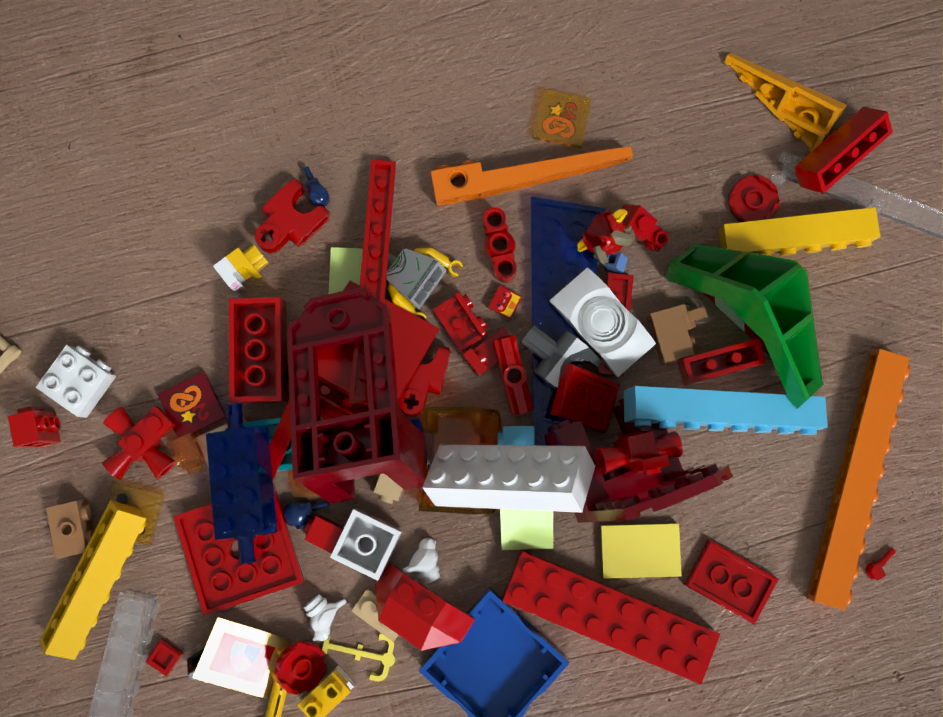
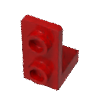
[463,327,518,377]

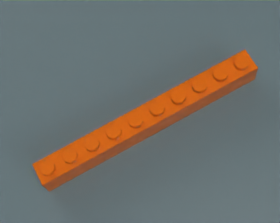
[806,349,910,611]

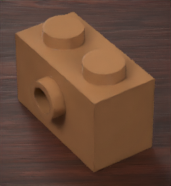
[46,500,94,559]

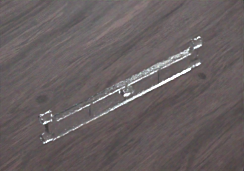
[771,152,943,239]

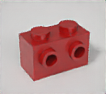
[8,407,61,448]

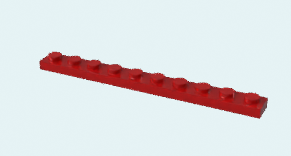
[349,159,396,404]

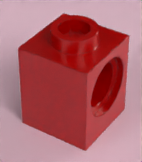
[304,515,344,554]

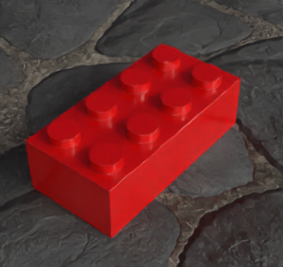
[228,297,287,404]

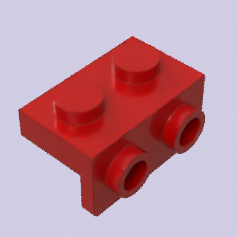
[433,291,488,353]

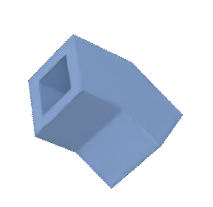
[603,252,628,274]

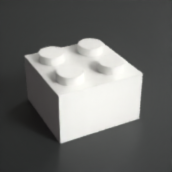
[330,508,403,581]

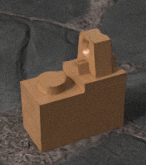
[646,304,708,365]

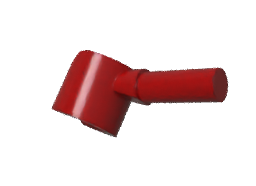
[866,548,896,580]

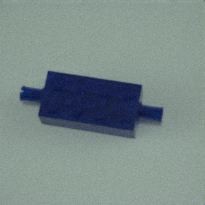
[206,403,277,564]

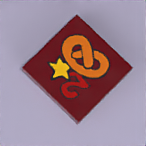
[157,372,227,440]

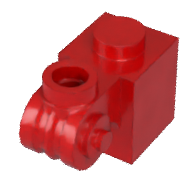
[621,204,669,252]

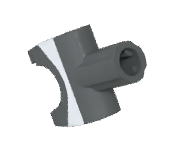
[521,325,602,390]

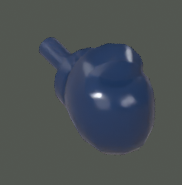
[303,166,330,207]
[283,500,329,530]

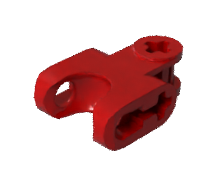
[255,179,331,254]
[398,346,450,417]

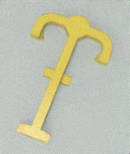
[322,633,396,681]

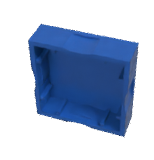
[419,587,570,717]

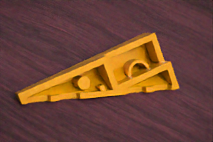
[724,53,847,152]

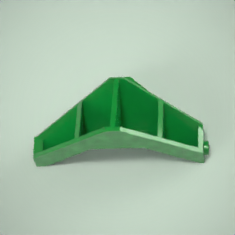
[665,244,824,409]

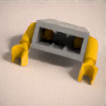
[386,247,463,321]

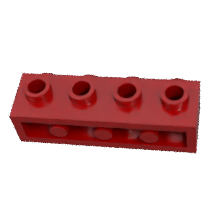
[794,107,893,194]

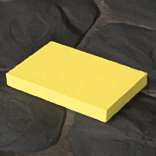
[600,523,682,578]

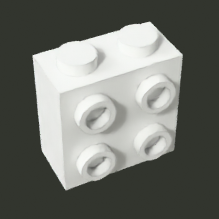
[36,345,116,418]

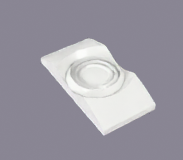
[549,267,656,378]

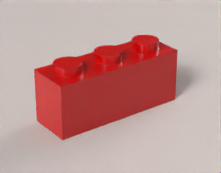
[677,338,766,386]

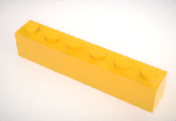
[718,207,881,256]
[39,500,147,660]

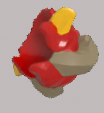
[577,209,635,265]

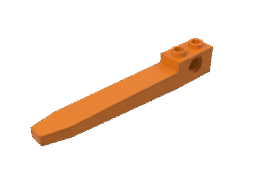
[431,147,633,206]

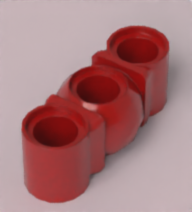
[483,207,517,283]

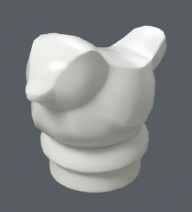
[403,538,440,584]
[304,594,347,641]

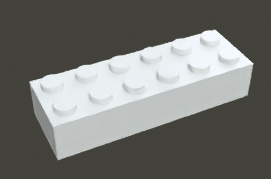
[422,445,595,512]

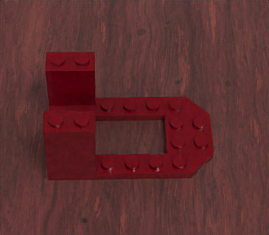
[287,287,428,504]
[544,398,733,523]

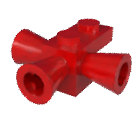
[102,406,176,480]
[596,431,683,475]

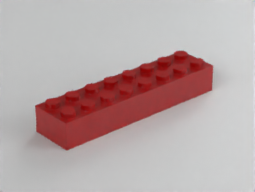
[502,550,720,685]

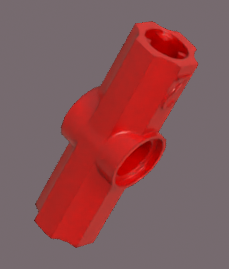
[493,335,533,415]

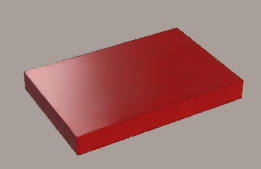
[550,363,620,433]
[684,539,779,625]

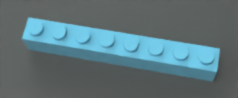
[624,386,828,435]

